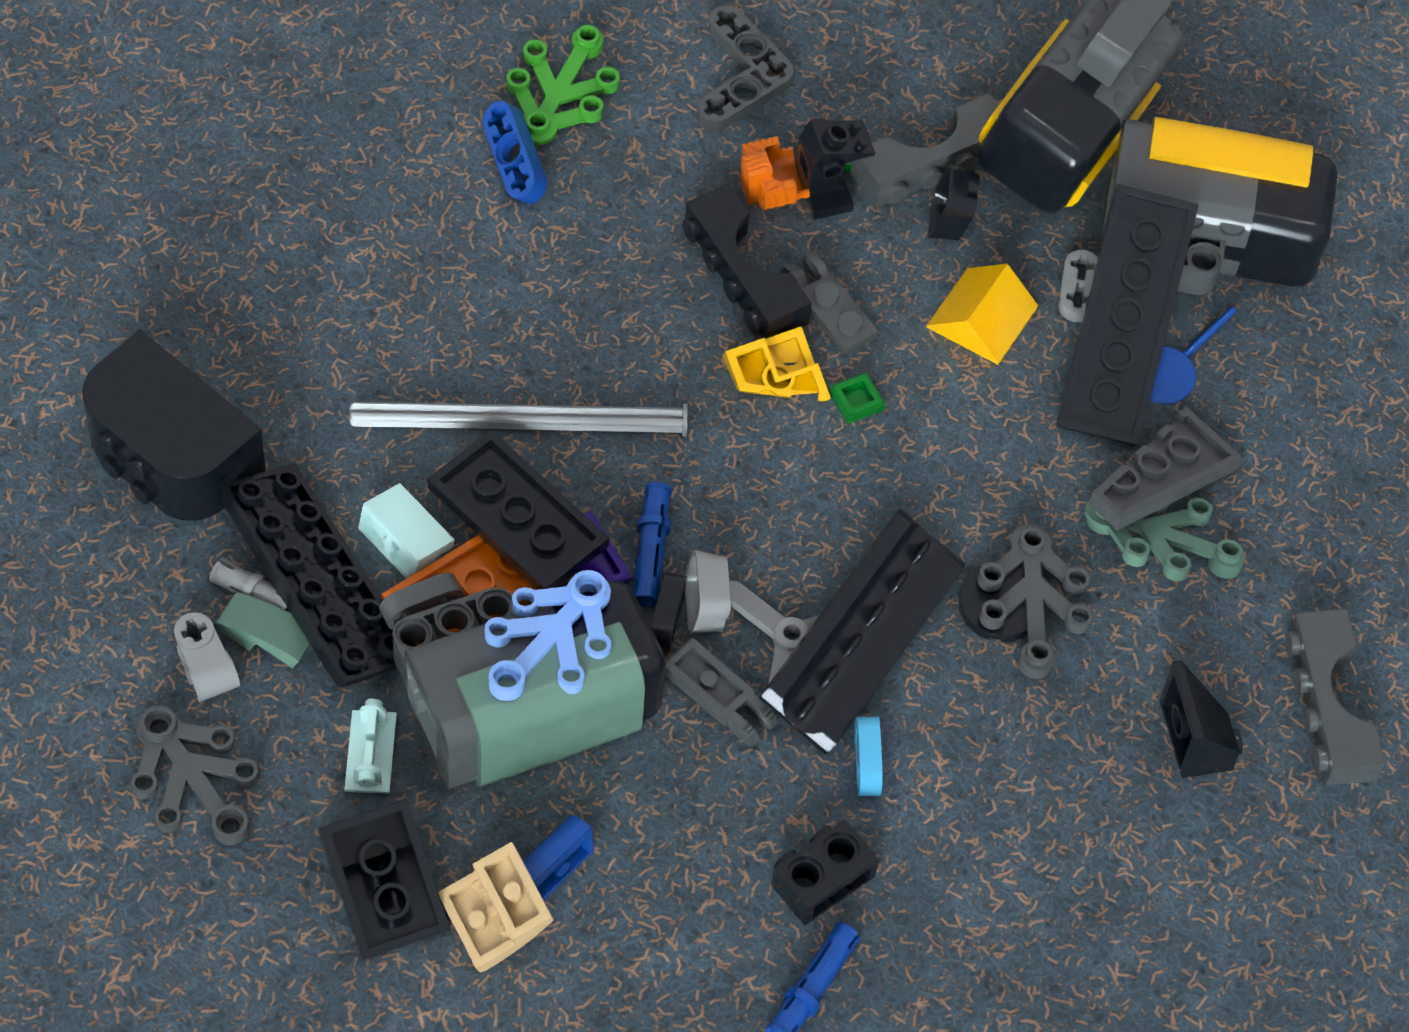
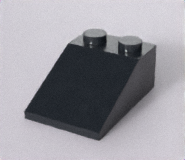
[317,799,450,960]

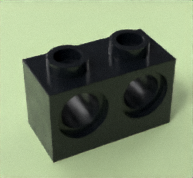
[771,820,879,925]

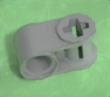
[174,612,240,703]

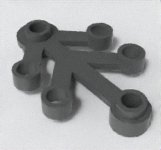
[977,524,1093,679]
[130,705,259,845]

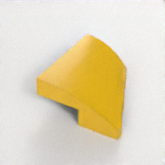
[722,327,831,402]

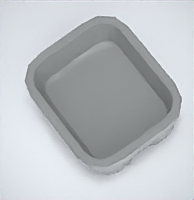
[684,550,731,636]

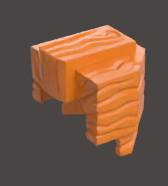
[740,136,810,210]

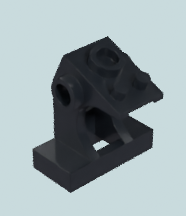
[793,118,875,220]

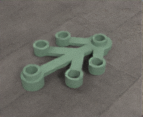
[1084,498,1245,581]

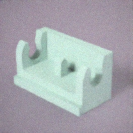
[358,483,455,579]

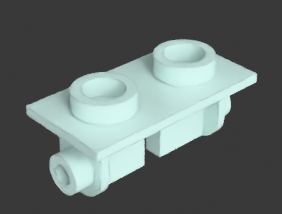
[344,699,397,794]

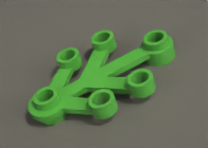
[506,25,620,145]

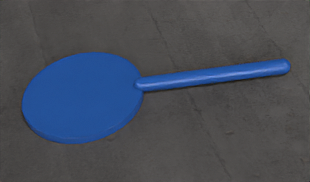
[1150,306,1237,404]

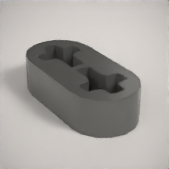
[379,573,464,630]

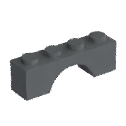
[850,93,999,208]
[1285,609,1385,786]

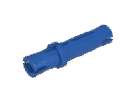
[633,482,672,607]
[765,922,861,1032]

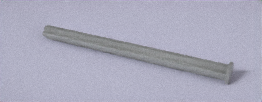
[349,402,688,437]

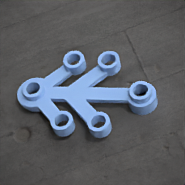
[484,570,612,701]

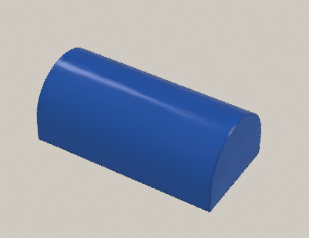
[523,815,595,900]

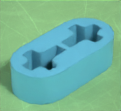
[854,716,883,796]

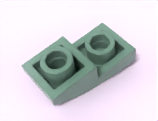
[214,592,310,669]

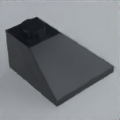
[1160,660,1243,778]

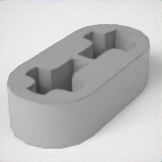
[1058,250,1098,322]

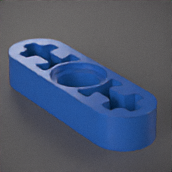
[483,101,547,204]

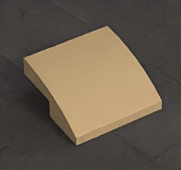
[438,842,554,973]

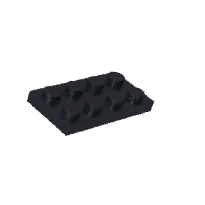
[427,430,609,590]

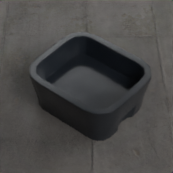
[928,162,980,241]

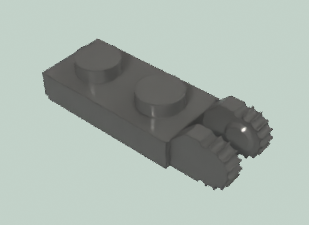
[782,251,879,356]
[665,638,779,747]

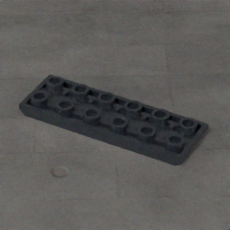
[220,463,412,687]
[759,509,965,754]

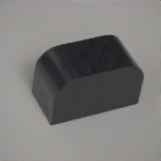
[82,329,266,521]

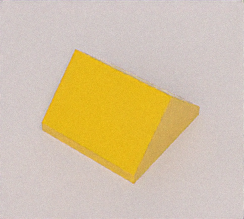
[927,263,1038,365]

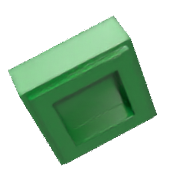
[829,372,886,424]

